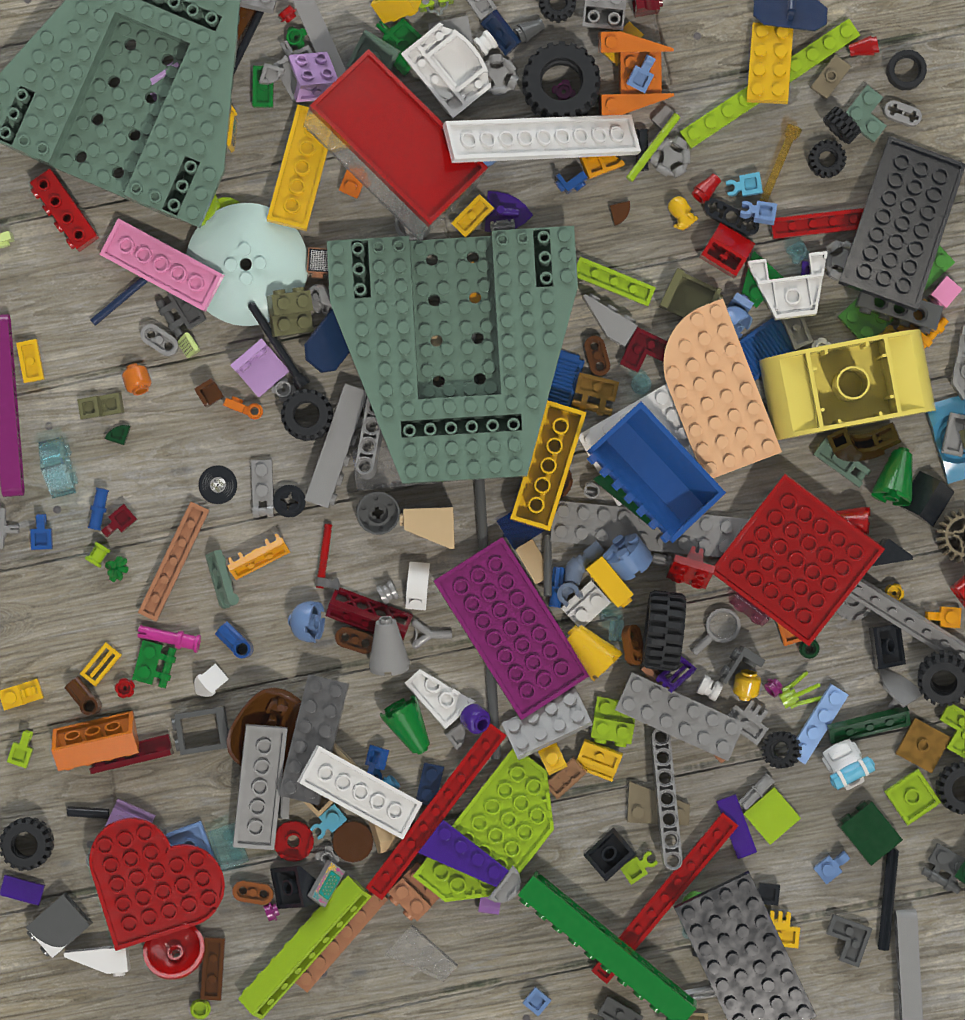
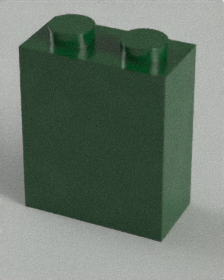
[837,800,903,866]

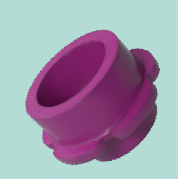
[764,679,783,698]
[263,902,280,921]

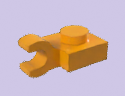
[925,606,962,628]

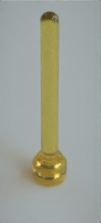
[759,124,802,202]

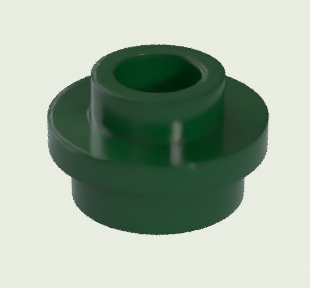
[799,640,820,659]

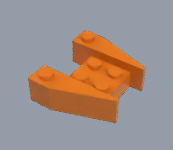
[598,31,674,115]

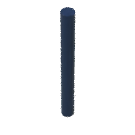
[90,277,148,326]

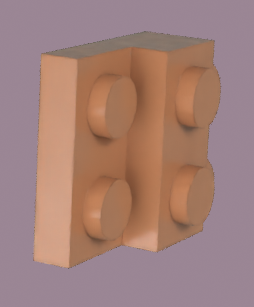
[388,862,439,921]

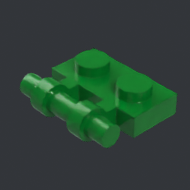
[132,640,177,689]

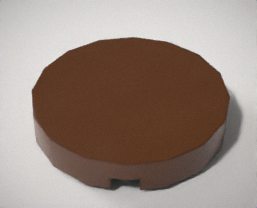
[332,821,374,863]

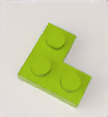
[938,704,965,759]

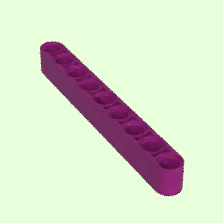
[0,314,25,497]

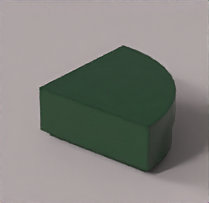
[105,425,131,446]

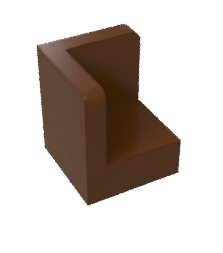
[194,378,224,408]

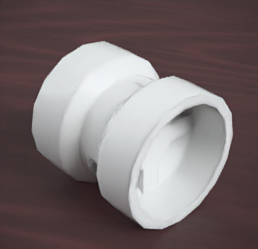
[696,675,724,702]

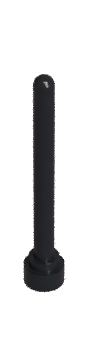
[248,302,310,390]

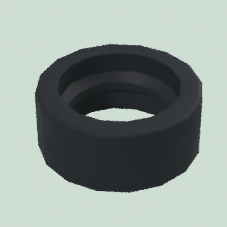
[886,50,927,90]

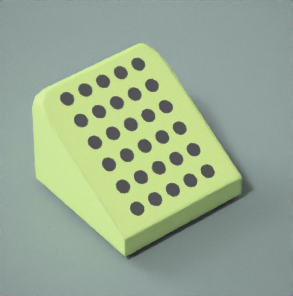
[178,332,200,358]

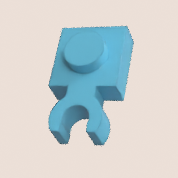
[726,172,763,197]
[310,803,348,839]

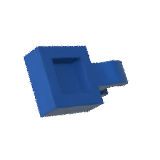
[30,514,53,550]
[365,745,389,780]

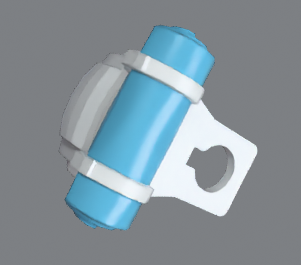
[822,739,875,790]

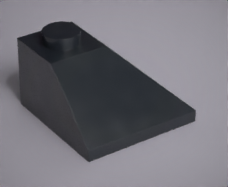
[270,866,317,909]

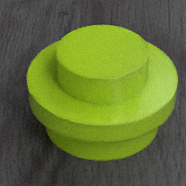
[190,998,211,1019]

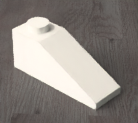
[64,946,131,977]

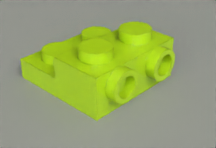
[590,696,635,748]

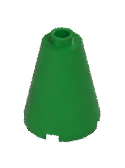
[871,447,913,506]
[380,695,430,755]

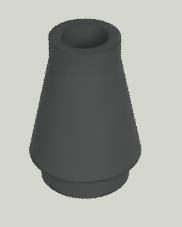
[513,18,545,43]

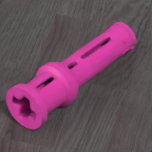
[137,625,201,653]

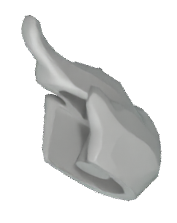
[309,284,332,316]

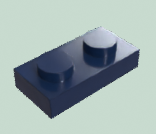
[480,10,521,56]
[416,762,444,805]

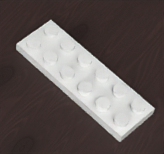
[297,745,422,839]

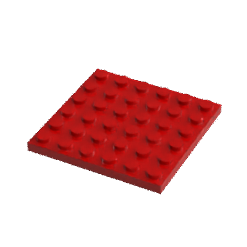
[713,474,885,646]

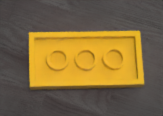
[747,22,794,104]

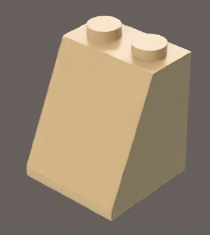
[400,507,455,549]

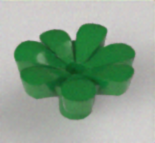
[105,556,129,582]

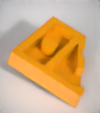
[579,156,625,180]

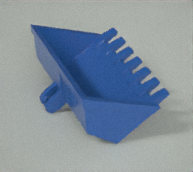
[587,401,726,543]

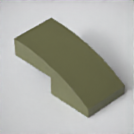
[77,392,125,420]

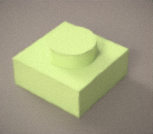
[0,231,15,248]

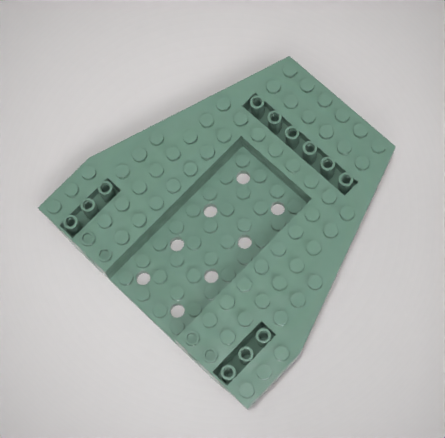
[0,0,241,228]
[327,226,578,484]

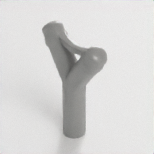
[411,619,452,649]

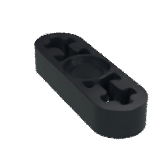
[704,198,759,236]

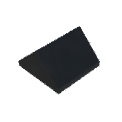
[899,471,954,527]
[872,538,913,566]
[869,624,906,669]
[584,827,637,881]

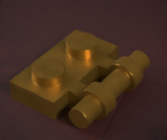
[571,372,619,416]

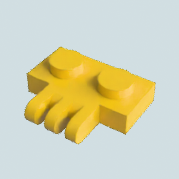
[769,910,800,948]

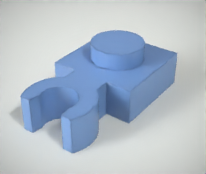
[740,201,777,225]

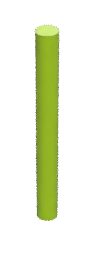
[626,113,680,182]

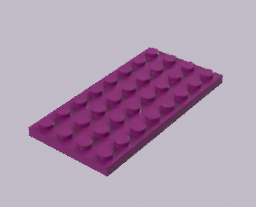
[433,537,589,720]

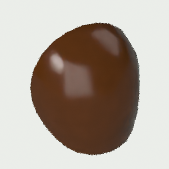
[226,688,301,773]

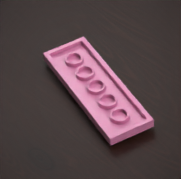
[99,218,225,312]

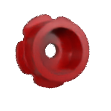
[278,5,297,23]
[115,678,135,698]

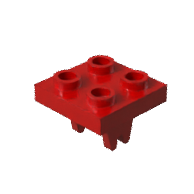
[666,546,715,589]

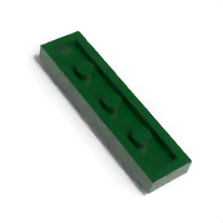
[827,706,911,744]

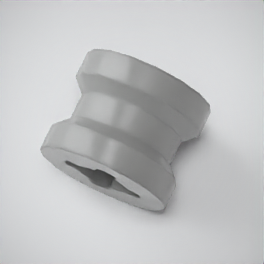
[376,580,400,605]

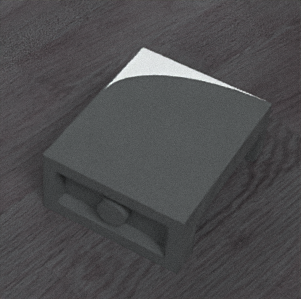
[25,892,93,958]

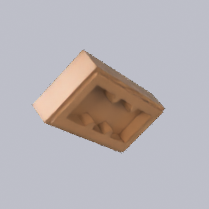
[548,756,588,800]

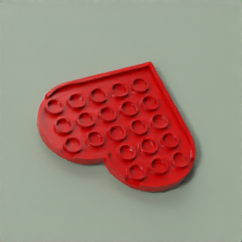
[89,818,225,951]

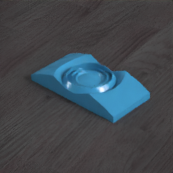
[926,396,965,484]

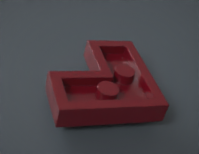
[619,327,668,373]

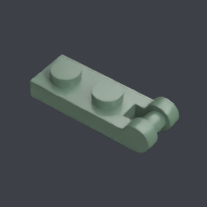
[813,438,871,488]
[205,549,239,609]

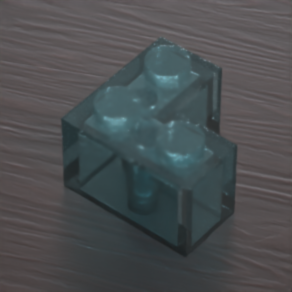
[38,437,79,499]

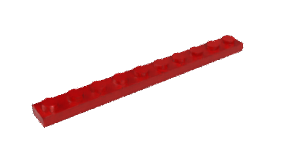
[366,723,507,900]
[591,812,738,984]

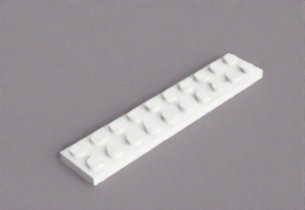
[443,115,641,163]

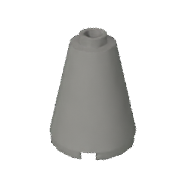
[369,616,410,676]

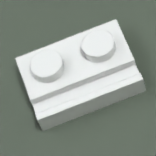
[561,581,611,627]

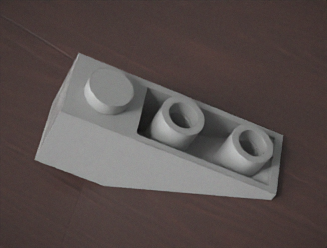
[583,293,638,348]

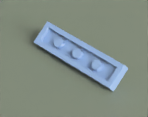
[787,683,849,764]

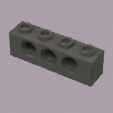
[855,292,944,334]

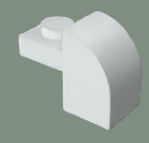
[405,561,430,610]

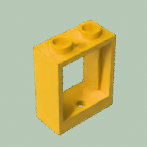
[585,556,634,608]

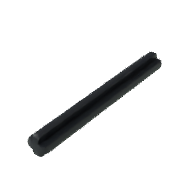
[878,849,899,951]

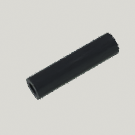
[67,806,109,819]

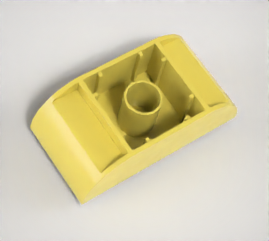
[759,329,936,440]

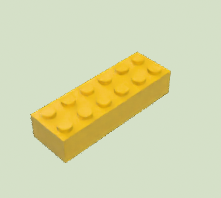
[510,401,587,531]

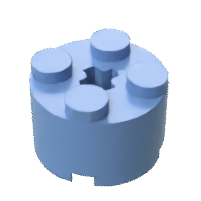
[603,533,653,581]

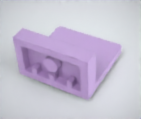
[288,52,338,102]
[230,338,289,397]

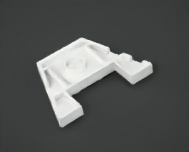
[747,251,827,320]

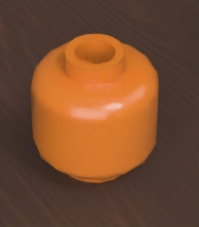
[122,363,152,395]

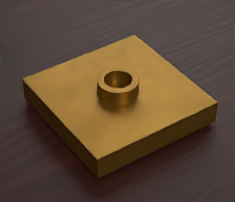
[895,718,951,773]

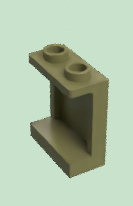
[659,268,723,318]

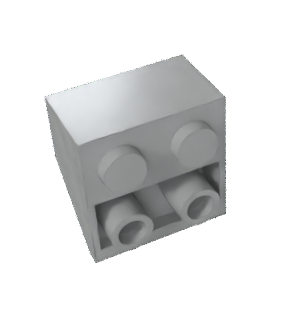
[582,0,626,31]

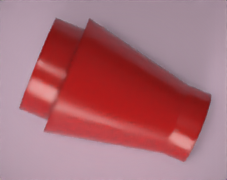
[848,36,879,56]
[692,173,721,204]

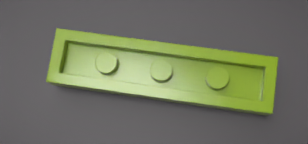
[577,257,656,307]

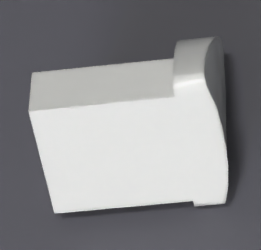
[194,663,228,697]

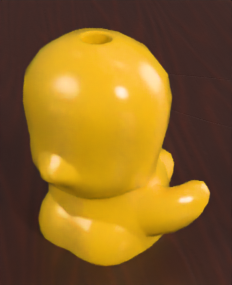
[668,196,698,231]

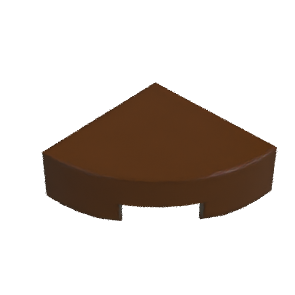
[610,201,630,226]

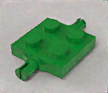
[376,18,422,77]

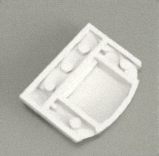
[401,23,491,118]

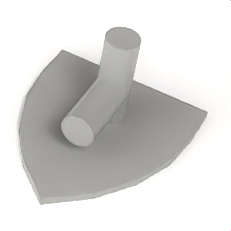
[878,669,924,709]

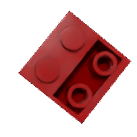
[699,222,755,279]

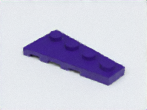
[418,820,509,887]

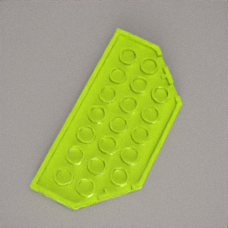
[413,748,554,902]

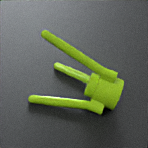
[779,671,822,709]

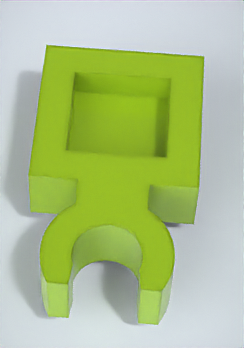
[621,851,658,885]

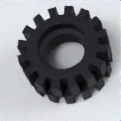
[539,0,576,23]
[823,106,861,144]
[808,139,847,178]
[761,731,802,769]

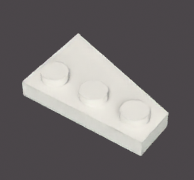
[404,669,476,729]

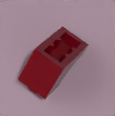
[632,0,663,18]

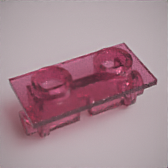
[729,593,770,626]

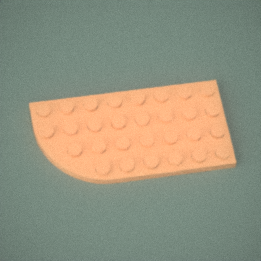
[663,298,782,478]

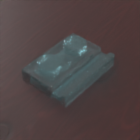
[207,822,249,871]

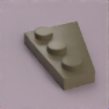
[627,781,690,825]

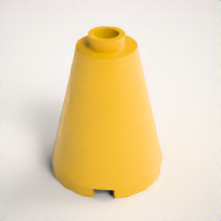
[567,625,623,681]

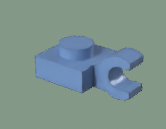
[626,55,656,93]
[813,851,850,884]

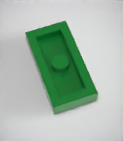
[252,66,274,108]

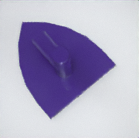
[484,191,533,232]

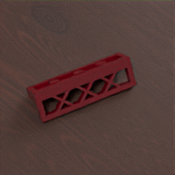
[325,588,413,641]
[89,734,174,774]

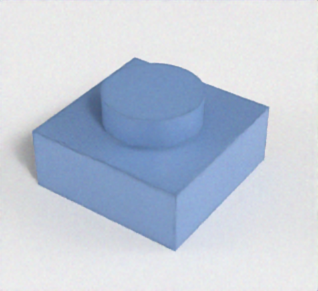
[728,292,754,313]
[522,986,551,1016]

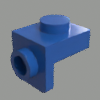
[555,171,588,194]

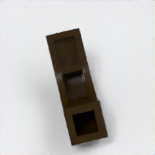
[827,422,902,462]

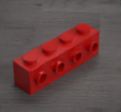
[30,169,99,252]

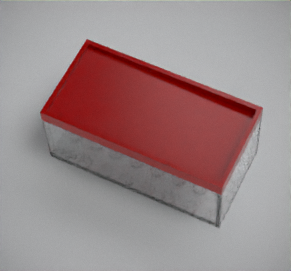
[304,49,488,242]

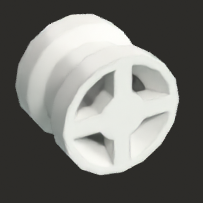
[473,30,498,56]

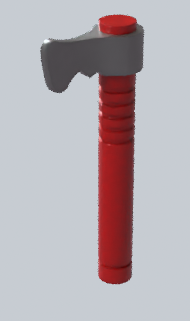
[315,524,340,590]

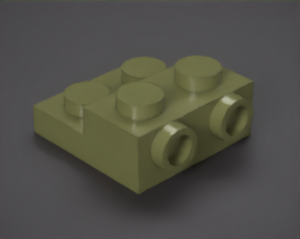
[267,287,314,337]

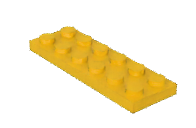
[267,104,333,231]

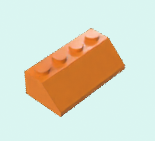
[51,711,139,771]

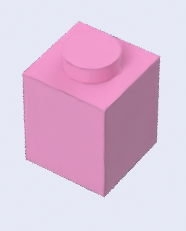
[928,276,962,310]

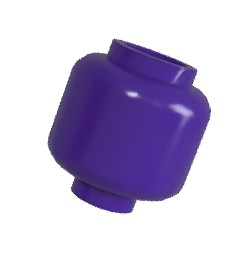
[460,704,490,734]

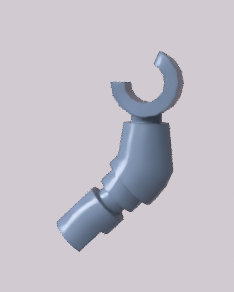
[557,541,605,607]

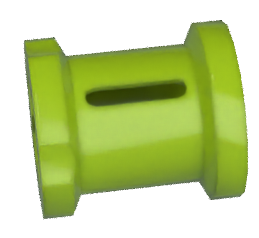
[85,541,111,568]

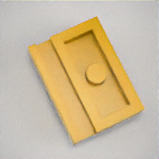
[576,739,623,782]

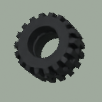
[281,389,334,441]
[918,650,965,707]
[935,761,965,815]
[0,817,54,871]

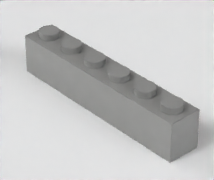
[305,384,367,508]

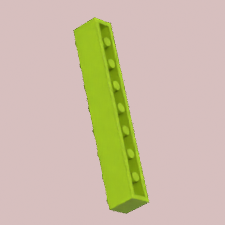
[238,876,372,1020]

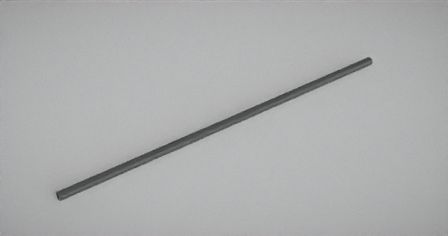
[472,334,501,759]

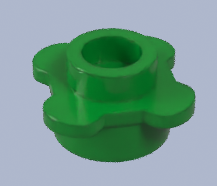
[285,26,307,49]

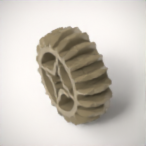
[936,508,965,563]

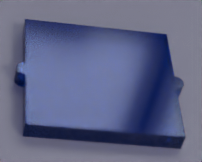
[497,512,544,549]

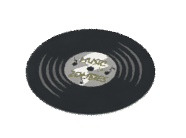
[199,465,237,504]

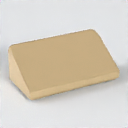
[515,539,544,585]

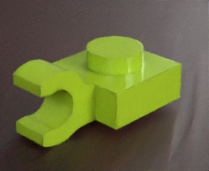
[7,730,34,768]

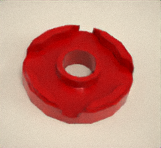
[274,820,314,862]

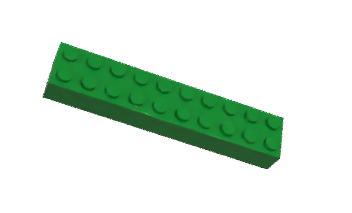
[518,871,697,1020]

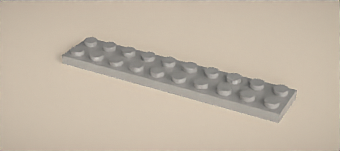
[550,501,749,557]

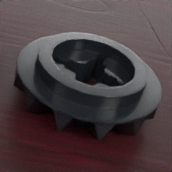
[273,485,306,518]

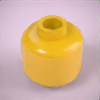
[733,669,761,701]

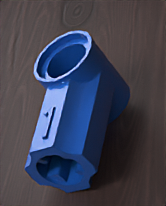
[215,621,254,658]

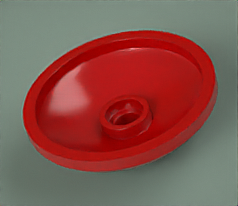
[143,926,205,980]

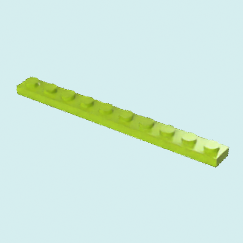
[679,19,860,150]

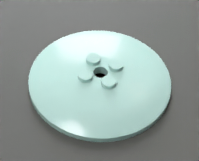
[186,203,308,326]

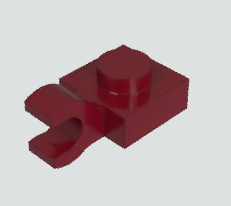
[101,504,138,538]

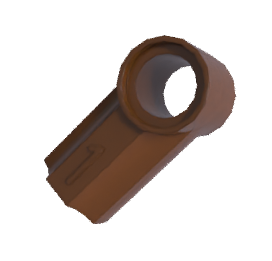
[64,676,102,715]

